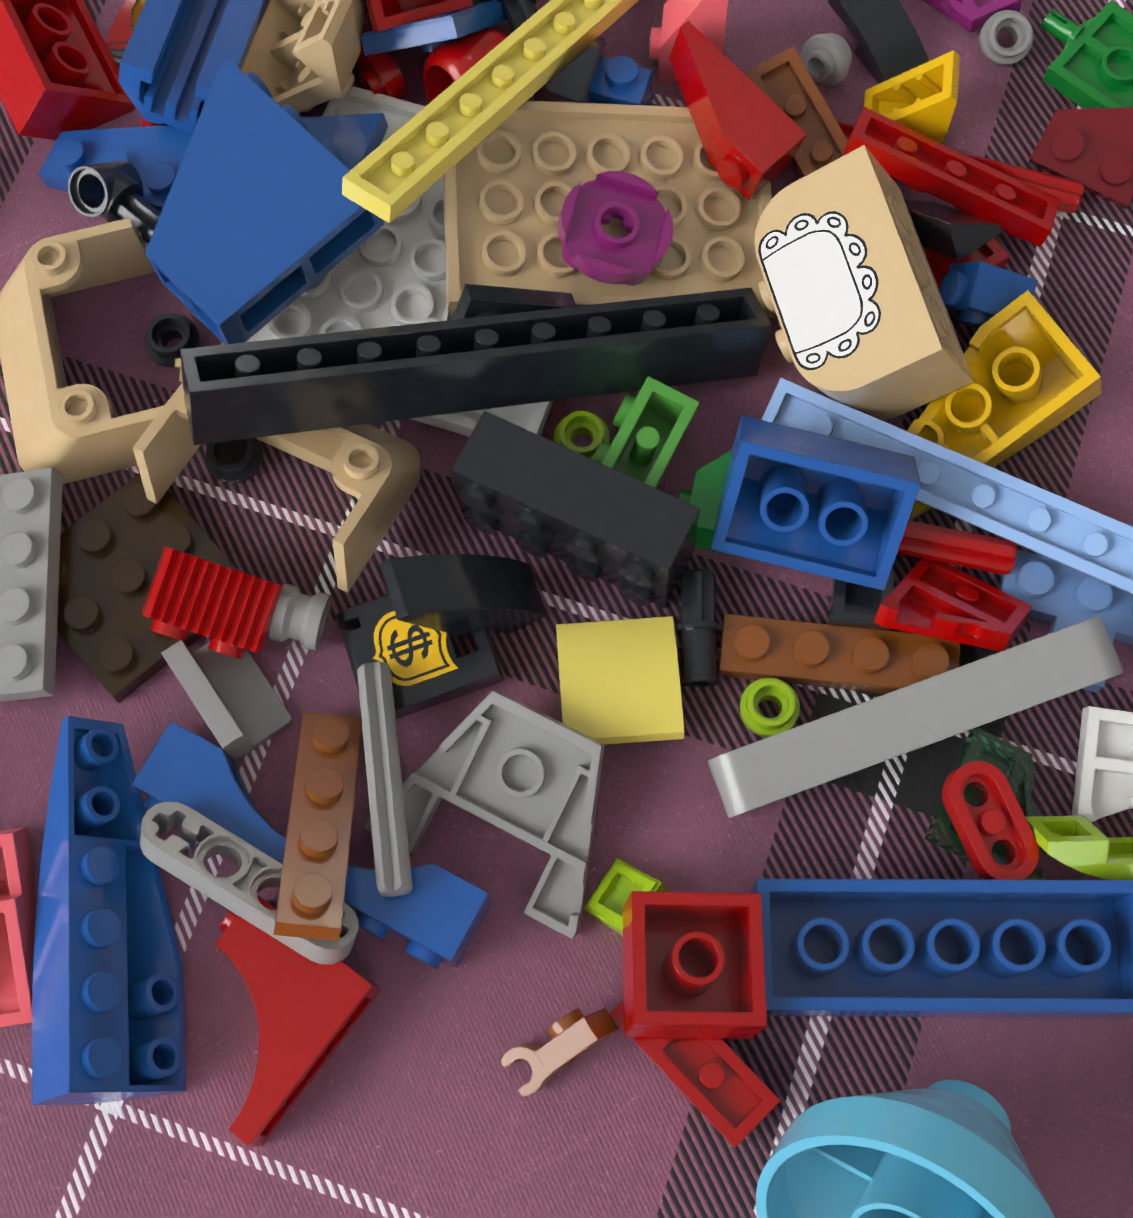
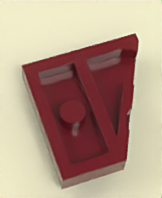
[1029,107,1133,209]

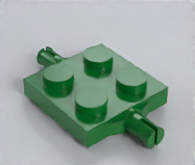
[1040,0,1133,109]

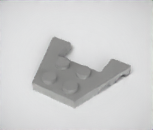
[363,690,605,939]

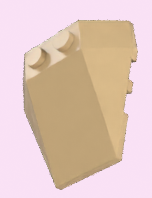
[241,0,366,113]

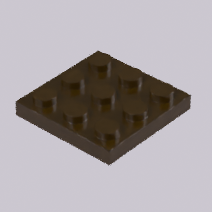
[57,473,237,703]

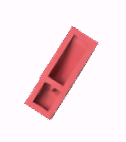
[0,826,37,1027]

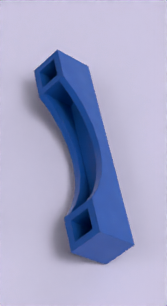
[132,721,492,969]

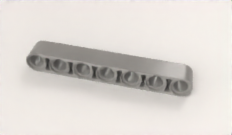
[707,616,1125,818]

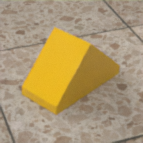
[864,50,960,144]

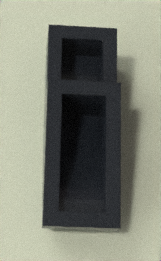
[380,554,547,636]

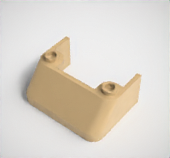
[0,218,165,484]
[133,382,421,593]

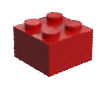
[622,891,767,1039]

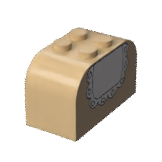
[754,145,974,420]

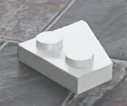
[1072,706,1133,822]

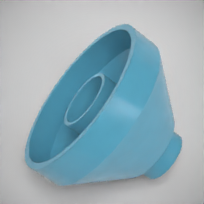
[756,1079,1055,1218]

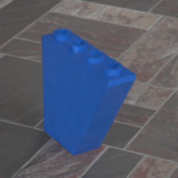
[145,59,384,345]

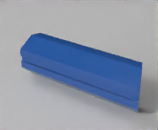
[118,0,268,134]

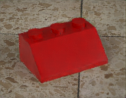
[0,0,135,140]

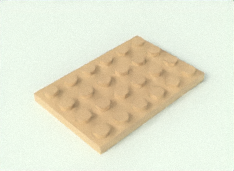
[443,101,777,318]

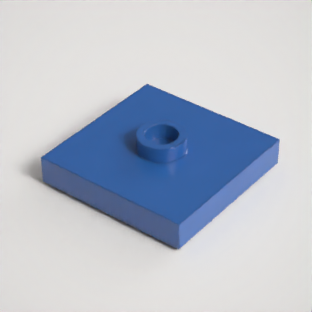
[360,0,505,56]

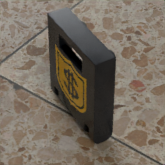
[336,594,504,719]

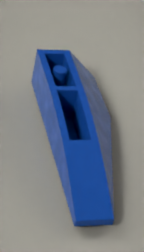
[32,716,187,1105]

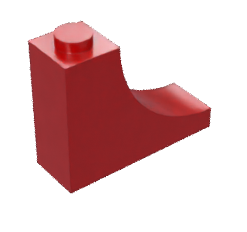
[215,895,380,1146]

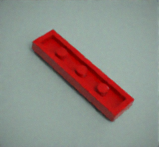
[843,107,1060,247]

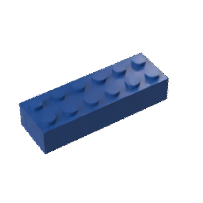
[750,879,1133,1018]

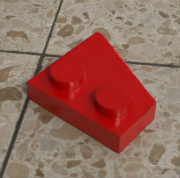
[874,558,1033,652]

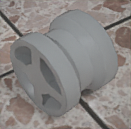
[269,583,332,651]

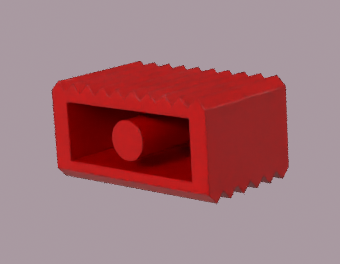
[142,546,283,659]

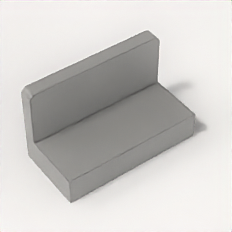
[161,640,293,762]

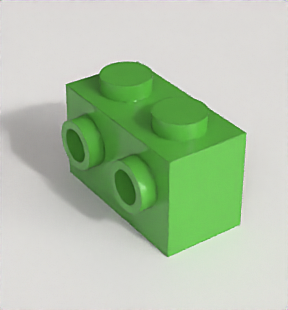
[592,376,700,488]

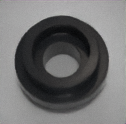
[144,313,201,368]

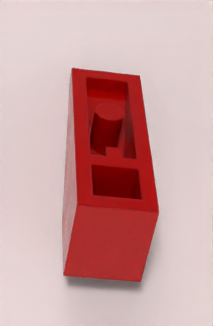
[669,21,807,201]

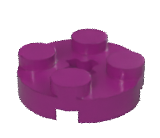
[558,171,673,286]

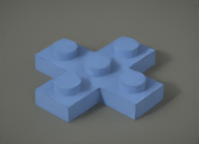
[998,521,1133,693]

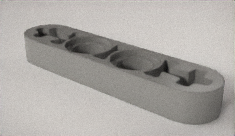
[140,802,359,965]

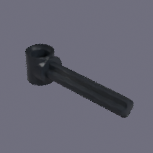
[68,160,161,244]

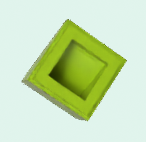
[583,858,671,936]

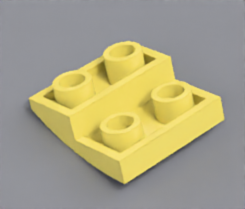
[556,616,684,745]

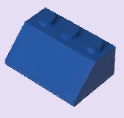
[711,415,921,590]

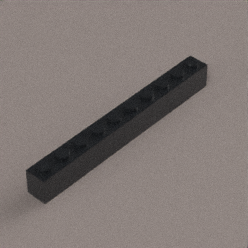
[180,287,771,445]

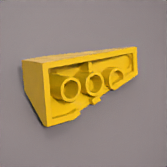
[907,290,1102,521]

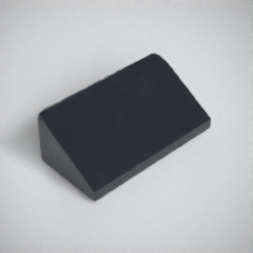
[543,36,607,103]
[904,200,1002,260]

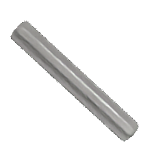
[357,661,413,897]

